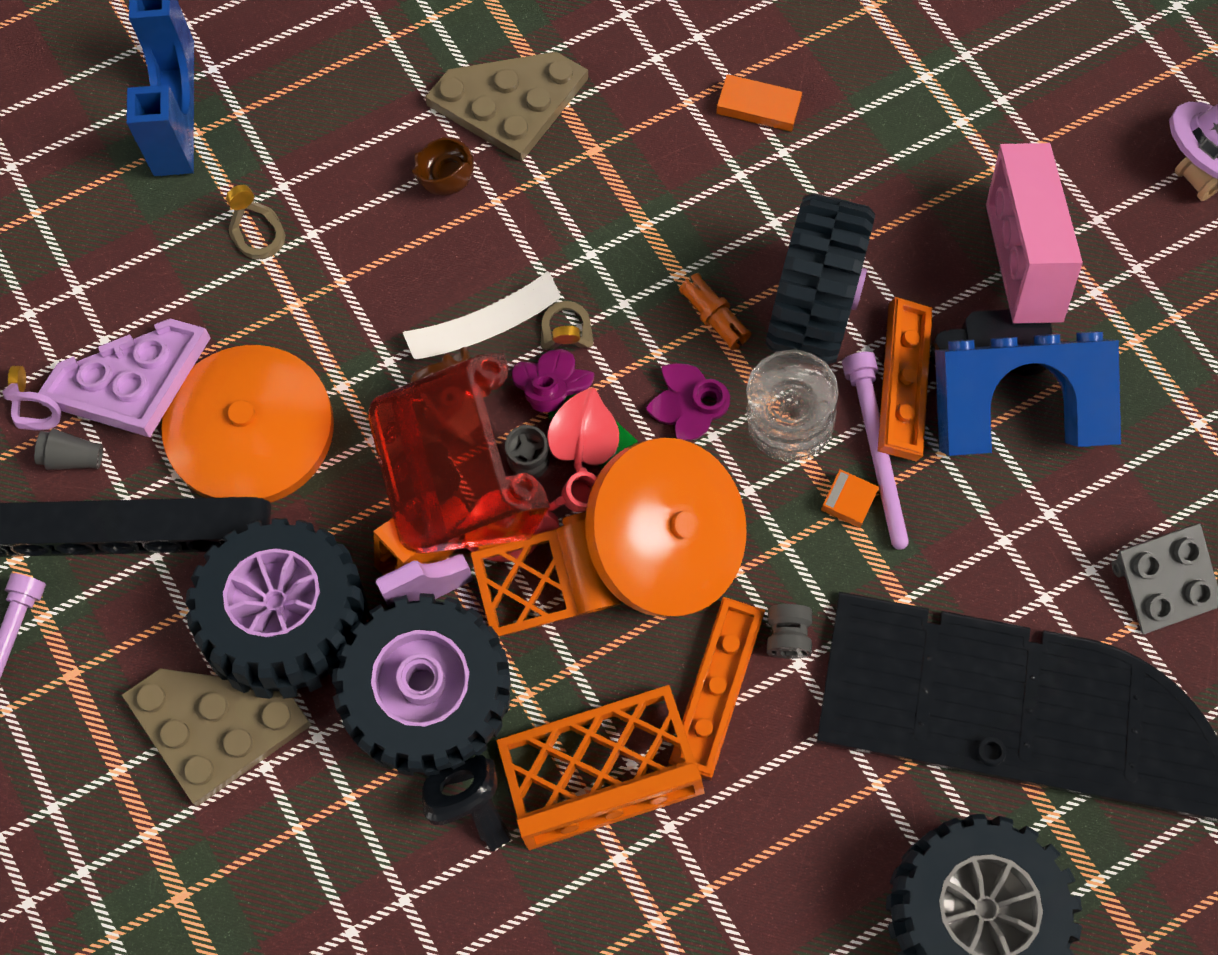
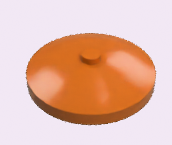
[161,345,334,503]
[585,438,747,617]

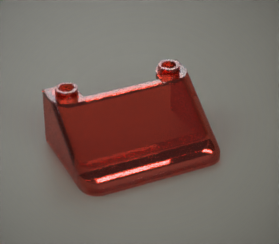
[368,353,550,553]

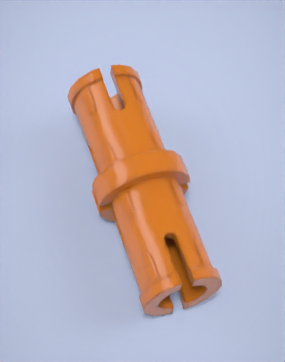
[679,273,752,351]

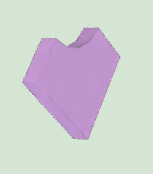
[376,554,473,608]

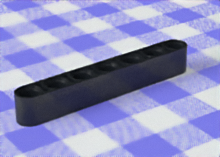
[0,497,271,557]

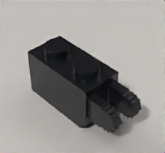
[929,309,1052,376]

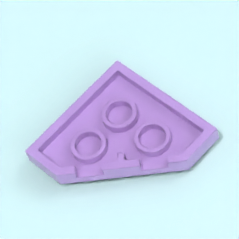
[38,318,210,438]

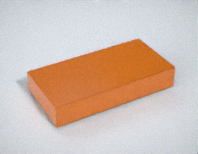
[716,74,803,132]

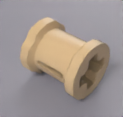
[1175,157,1218,201]

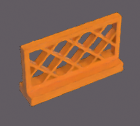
[496,685,705,851]

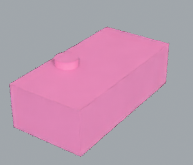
[986,143,1083,323]

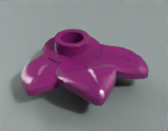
[512,349,595,412]
[646,363,730,441]

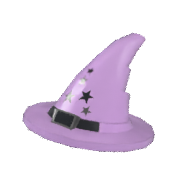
[1169,101,1218,179]

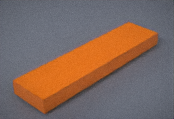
[877,297,933,461]
[668,597,765,781]

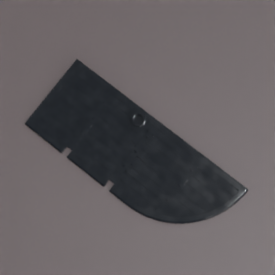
[816,591,1218,822]

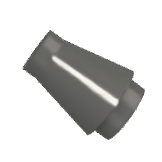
[34,428,103,470]

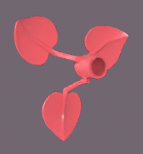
[460,388,619,562]

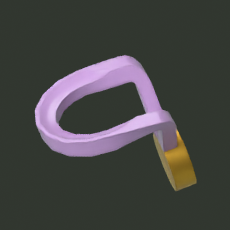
[2,366,61,430]

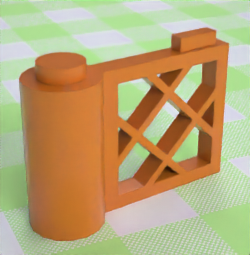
[470,512,621,637]

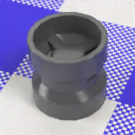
[505,425,550,480]
[767,604,812,659]

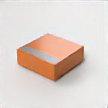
[821,469,879,528]

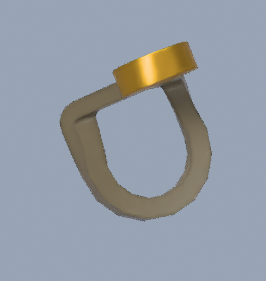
[226,185,286,259]
[541,301,593,350]

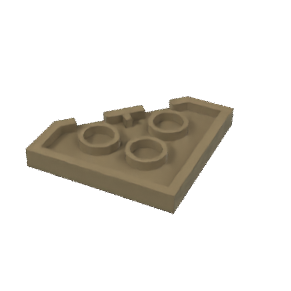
[425,52,588,162]
[122,668,312,807]

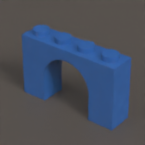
[127,0,194,176]
[935,331,1121,456]

